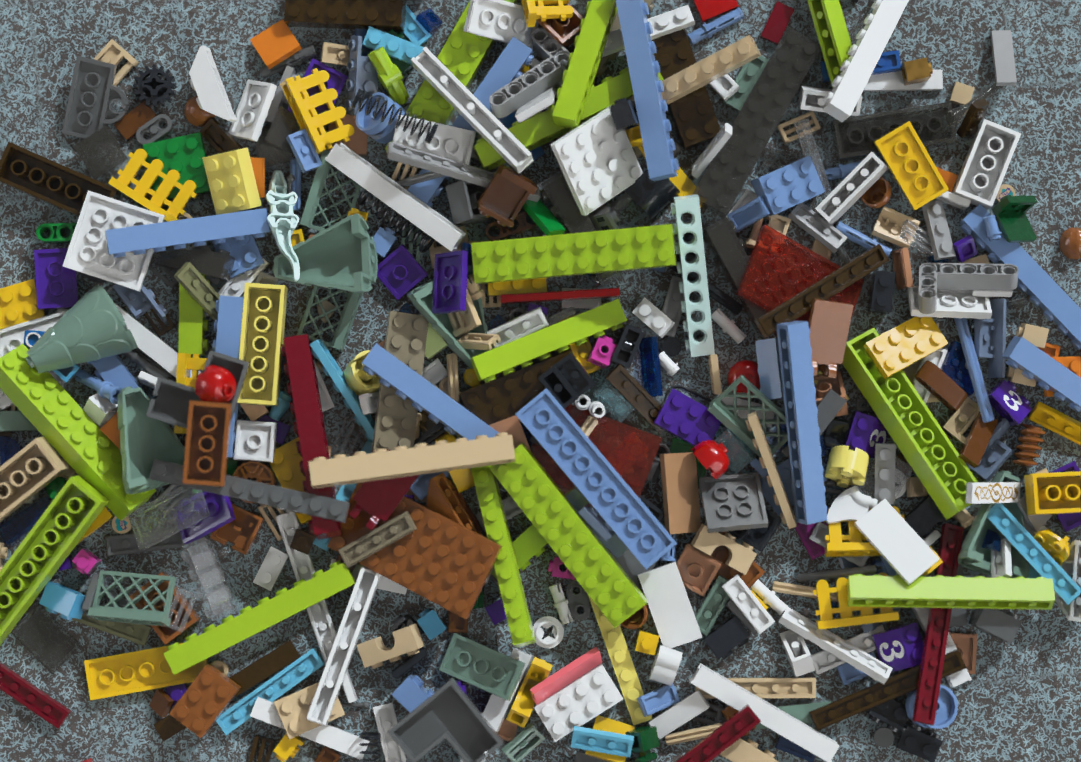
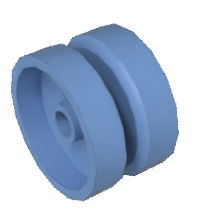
[355,92,406,144]
[905,685,958,729]

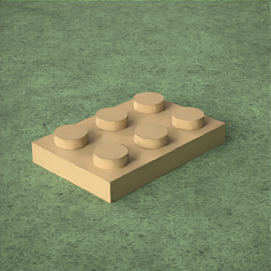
[273,682,345,739]

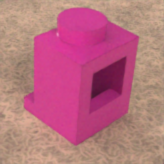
[587,336,617,369]
[72,548,102,576]
[548,556,576,580]

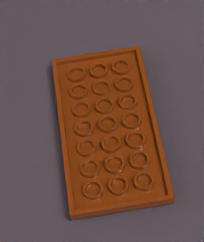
[327,482,502,619]

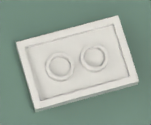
[229,80,277,142]

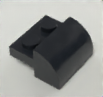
[625,169,680,219]
[538,352,596,408]
[728,509,782,553]

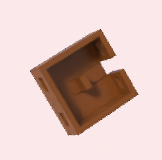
[210,503,265,555]

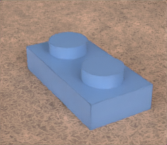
[286,129,322,173]

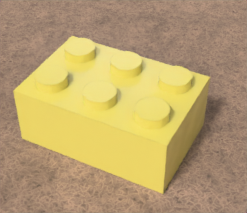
[202,148,262,215]

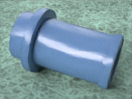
[983,215,1002,242]

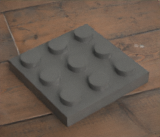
[699,472,768,533]

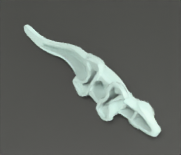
[266,170,300,281]

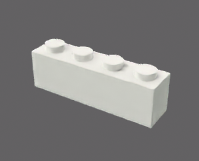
[815,152,889,225]

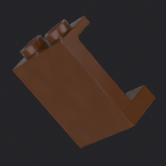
[476,163,538,228]

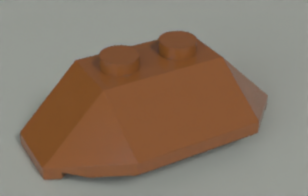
[426,473,481,535]

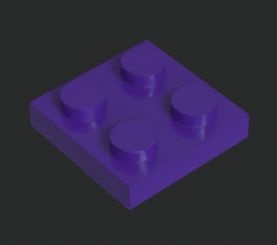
[377,244,428,300]

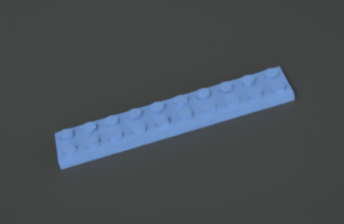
[515,388,677,569]

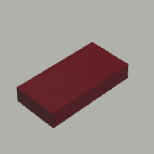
[760,1,795,46]

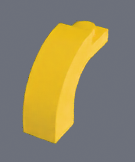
[506,657,553,728]

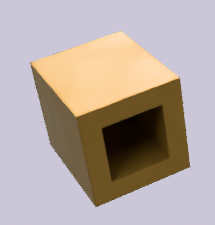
[901,57,933,85]

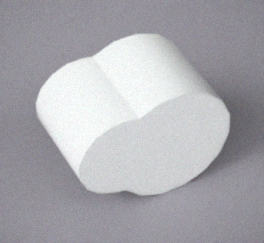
[649,645,683,686]

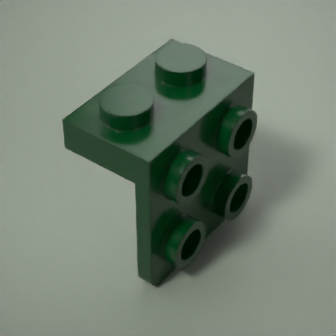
[992,195,1037,243]

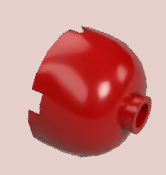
[727,360,760,399]
[195,365,237,403]
[691,440,729,480]

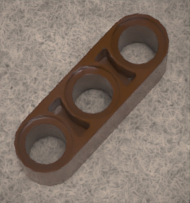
[485,211,538,241]
[914,360,968,412]

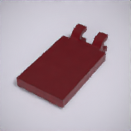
[349,449,419,531]

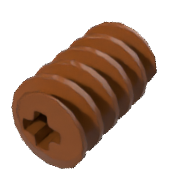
[1012,424,1046,467]

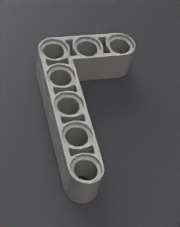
[489,28,570,118]
[918,263,1019,314]

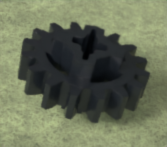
[133,64,177,108]

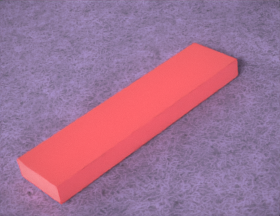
[530,647,602,705]

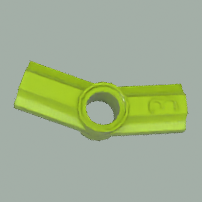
[368,46,409,105]

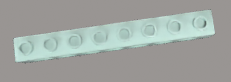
[670,194,715,357]

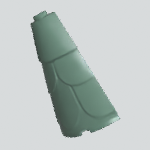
[273,213,378,293]
[407,261,489,369]
[25,284,138,373]
[117,386,185,494]
[957,470,1029,578]

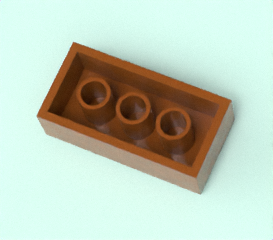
[182,400,232,487]

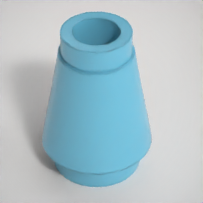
[268,390,293,421]

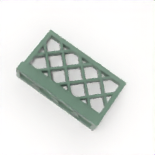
[299,150,361,232]
[297,286,364,352]
[708,375,788,457]
[87,570,176,627]

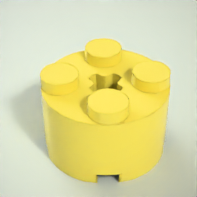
[344,350,380,396]
[825,445,869,488]

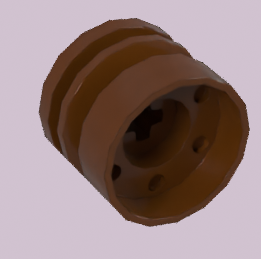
[232,461,277,504]

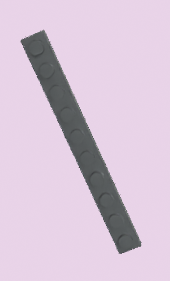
[149,459,350,523]

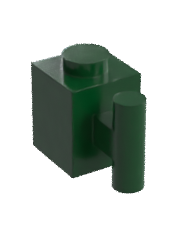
[625,726,660,762]

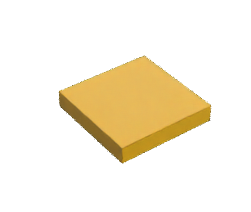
[585,715,635,762]

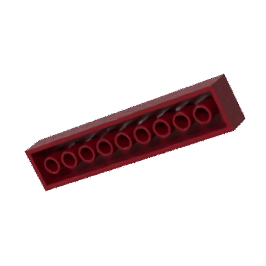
[281,334,342,540]

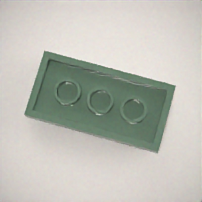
[439,633,526,701]

